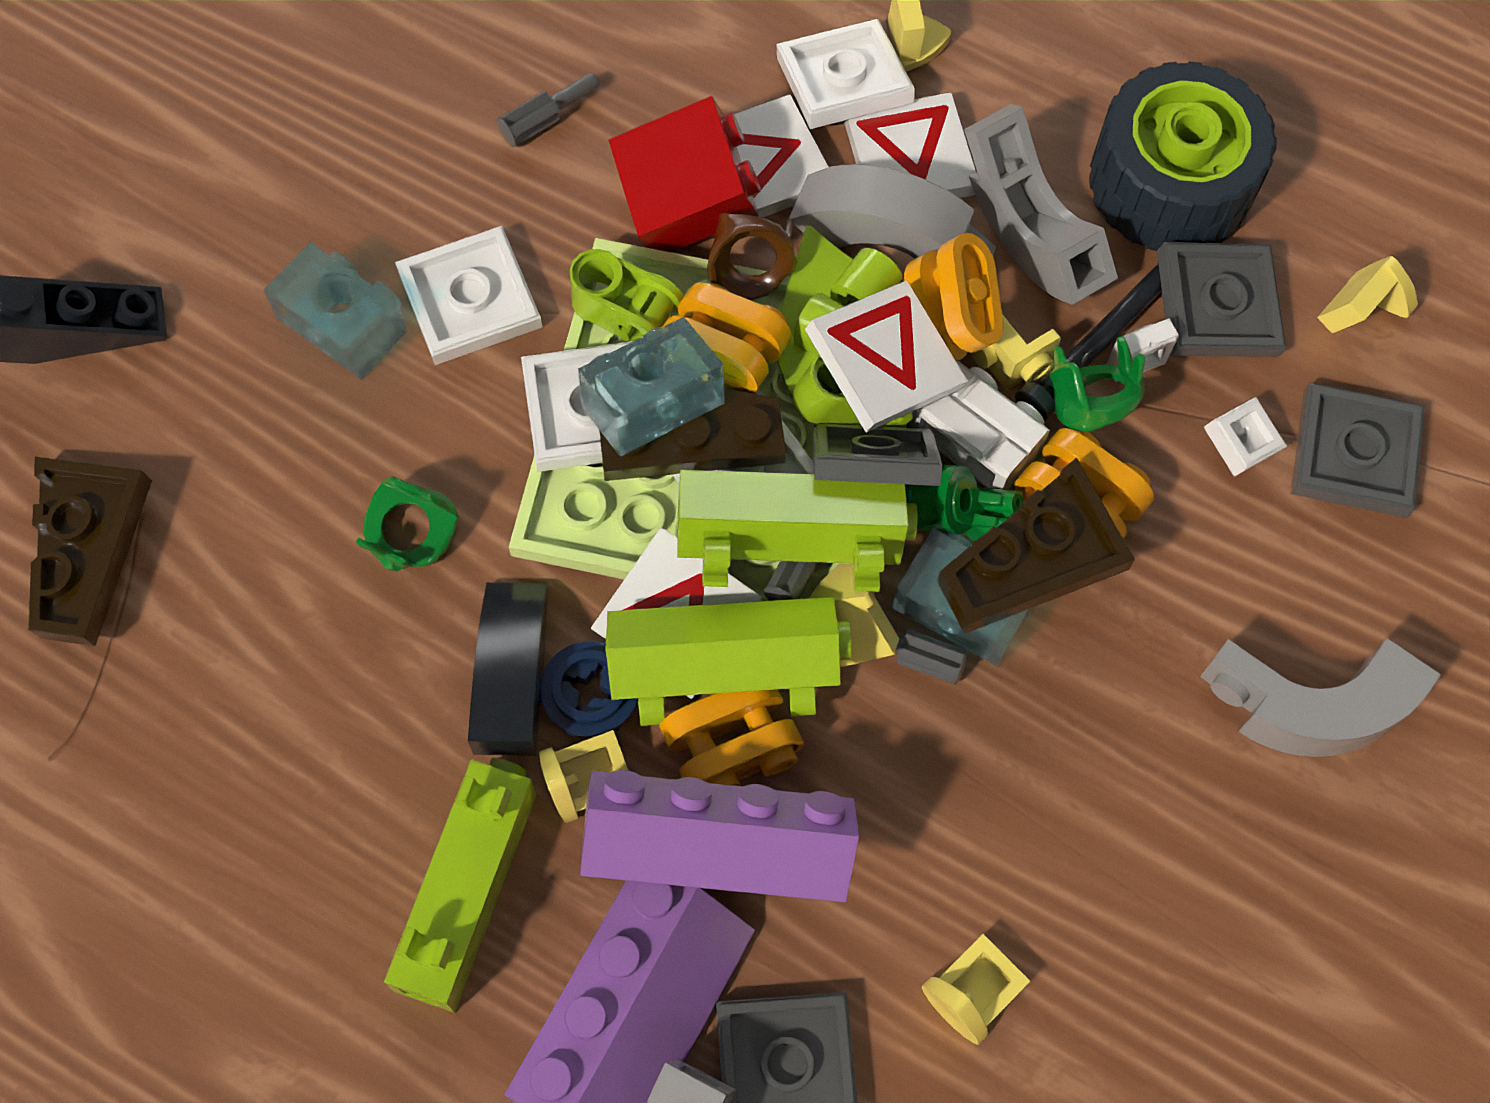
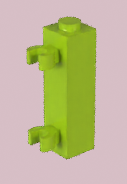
[677,470,917,592]
[606,597,852,726]
[384,758,537,1013]

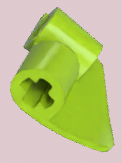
[777,225,903,399]

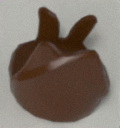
[707,212,798,301]

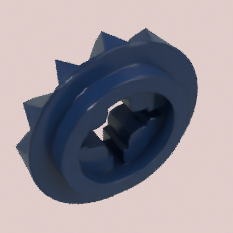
[540,641,638,738]

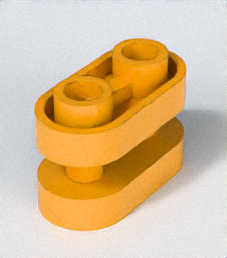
[904,233,1003,361]
[654,283,792,394]
[1015,428,1154,538]
[659,689,804,786]

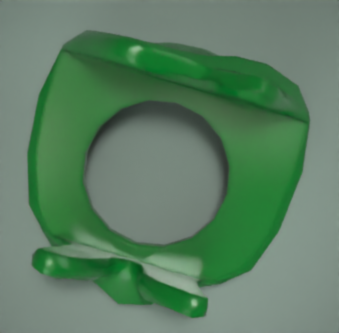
[1049,336,1145,432]
[356,476,459,572]

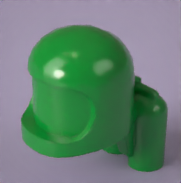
[905,465,1024,542]

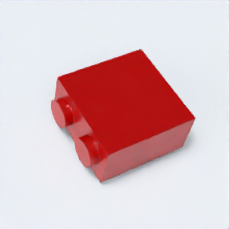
[608,96,761,252]

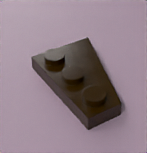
[593,362,786,481]
[28,457,152,646]
[937,457,1135,634]

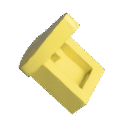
[887,0,951,72]
[1317,256,1418,334]
[810,563,899,667]
[539,730,629,823]
[921,934,1030,1045]

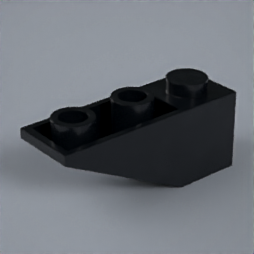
[0,275,167,364]

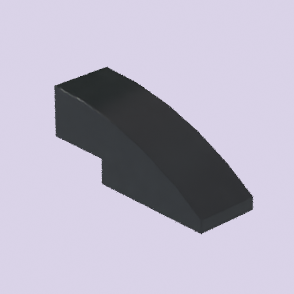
[468,582,548,756]

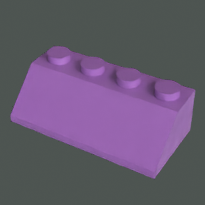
[580,770,859,902]
[504,880,755,1103]

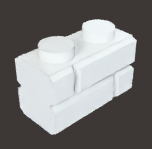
[908,361,1050,490]

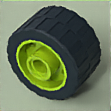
[1089,61,1277,251]

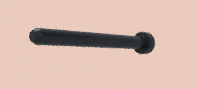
[1015,264,1162,422]

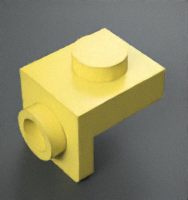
[970,314,1061,391]

